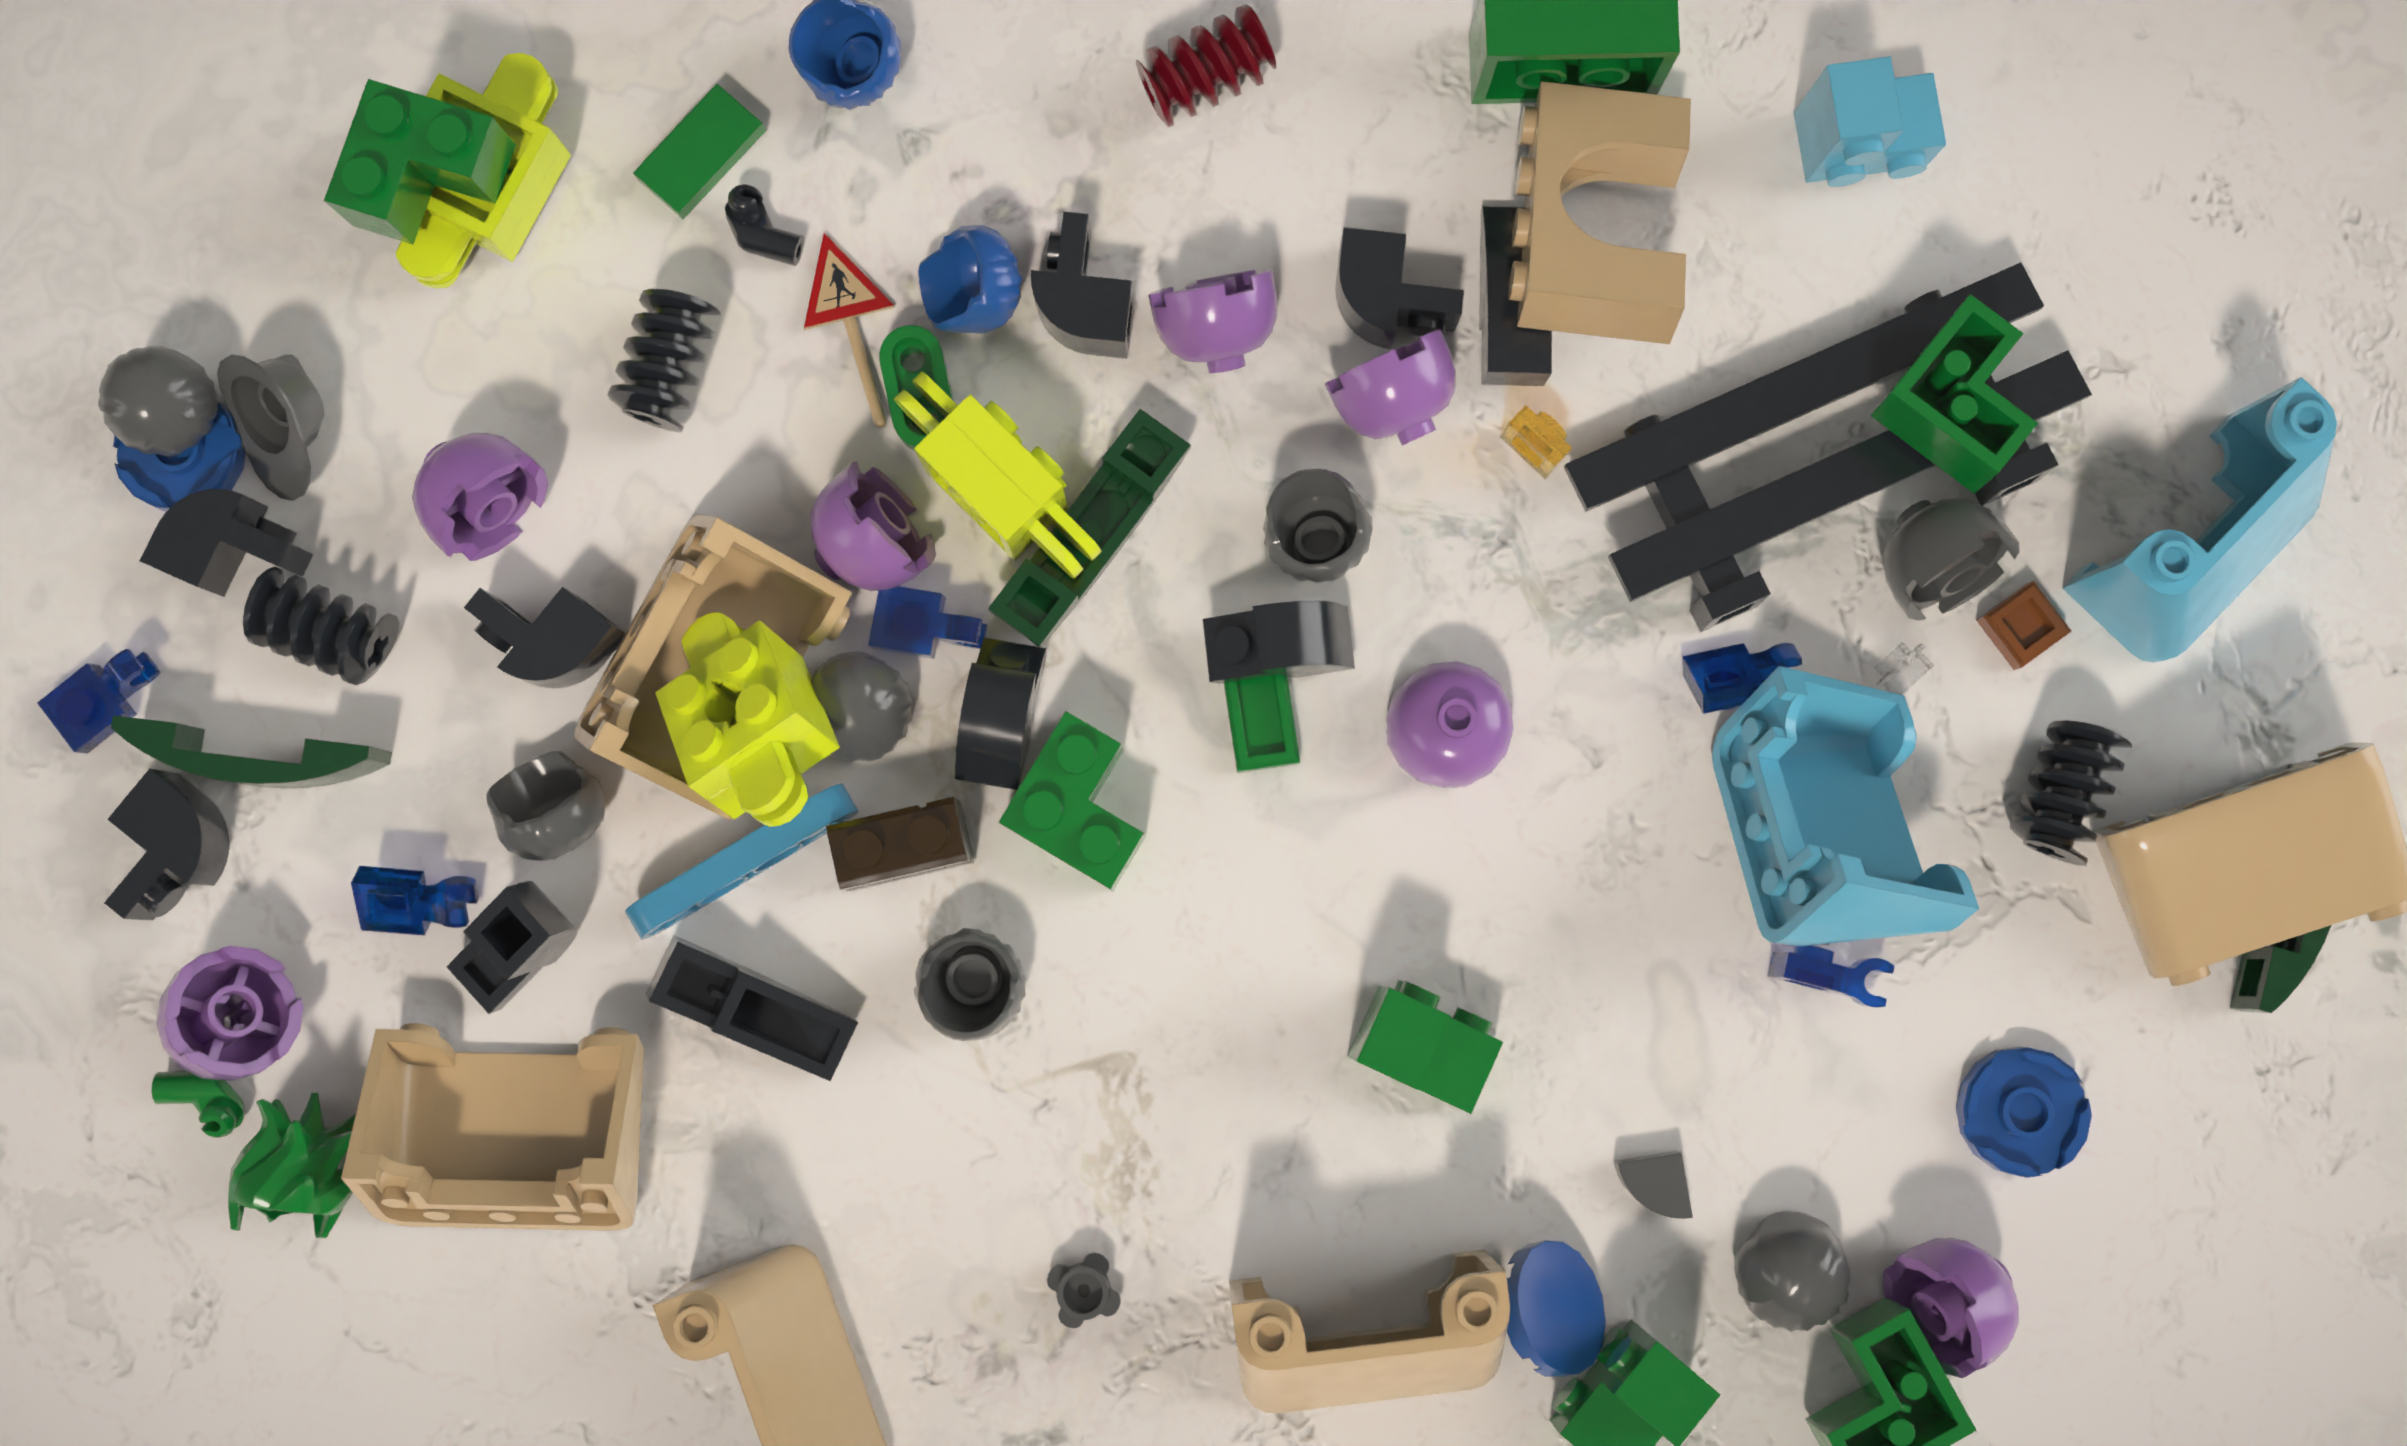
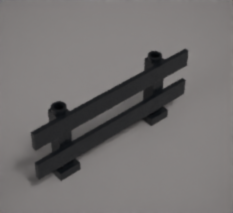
[1564,262,2092,633]

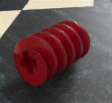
[1136,4,1276,128]

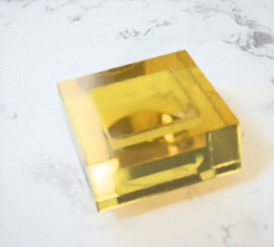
[1500,405,1572,480]

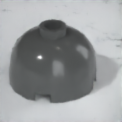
[1883,499,2020,621]

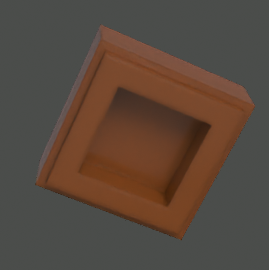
[1976,581,2071,670]

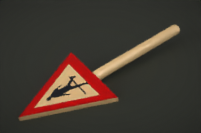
[804,233,894,428]

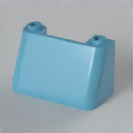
[2062,377,2337,663]
[1712,666,1980,946]

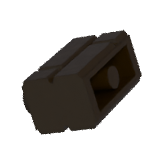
[826,797,974,892]

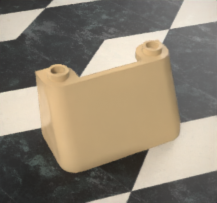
[574,514,852,820]
[2093,742,2407,986]
[341,1023,644,1231]
[653,1244,887,1446]
[1229,1250,1510,1413]

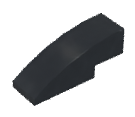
[1479,206,1552,386]
[646,935,858,1081]

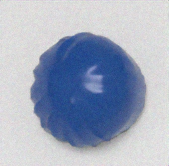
[788,0,901,110]
[918,225,1023,334]

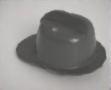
[217,354,324,501]

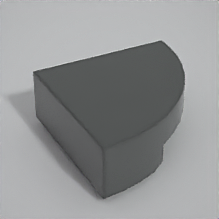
[1614,1151,1693,1219]

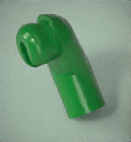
[151,1071,244,1138]

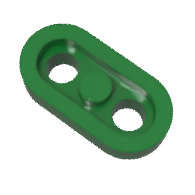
[879,325,954,450]

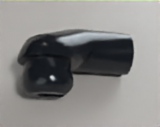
[725,184,804,266]

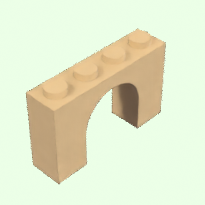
[1508,82,1691,344]

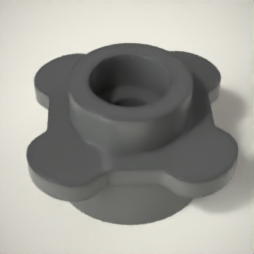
[1047,1252,1121,1328]

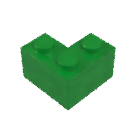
[324,79,516,245]
[1870,294,2038,494]
[998,711,1145,891]
[1347,980,1503,1114]
[1805,1297,1977,1446]
[1549,1319,1721,1446]

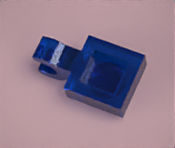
[868,586,988,659]
[1682,643,1802,714]
[37,649,161,754]
[351,866,479,936]
[1767,945,1895,1008]

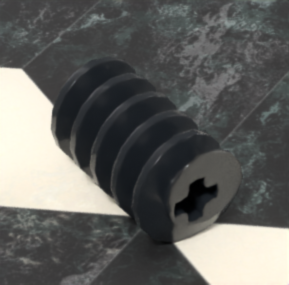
[607,289,721,433]
[243,566,400,685]
[2010,720,2132,866]

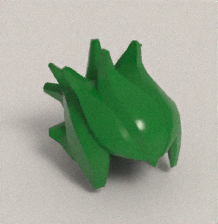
[228,1093,356,1239]

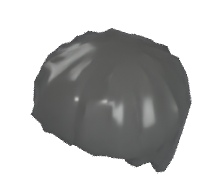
[98,346,219,458]
[1263,469,1373,583]
[811,651,913,763]
[486,751,605,861]
[914,928,1026,1042]
[1734,1211,1850,1332]

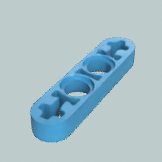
[625,783,858,940]

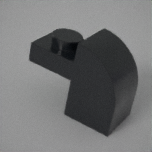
[1031,211,1134,359]
[1335,227,1464,349]
[139,489,314,597]
[464,586,626,688]
[1203,601,1355,684]
[955,637,1046,790]
[104,768,229,920]
[447,881,577,1014]

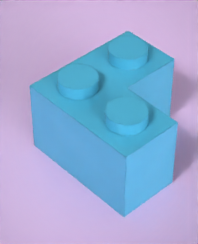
[1793,56,1946,187]

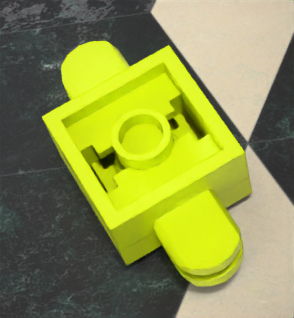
[396,53,571,289]
[894,372,1102,578]
[655,612,840,827]

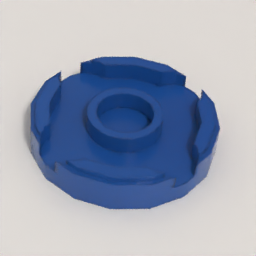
[113,401,246,512]
[1956,1047,2092,1178]
[1507,1240,1606,1377]

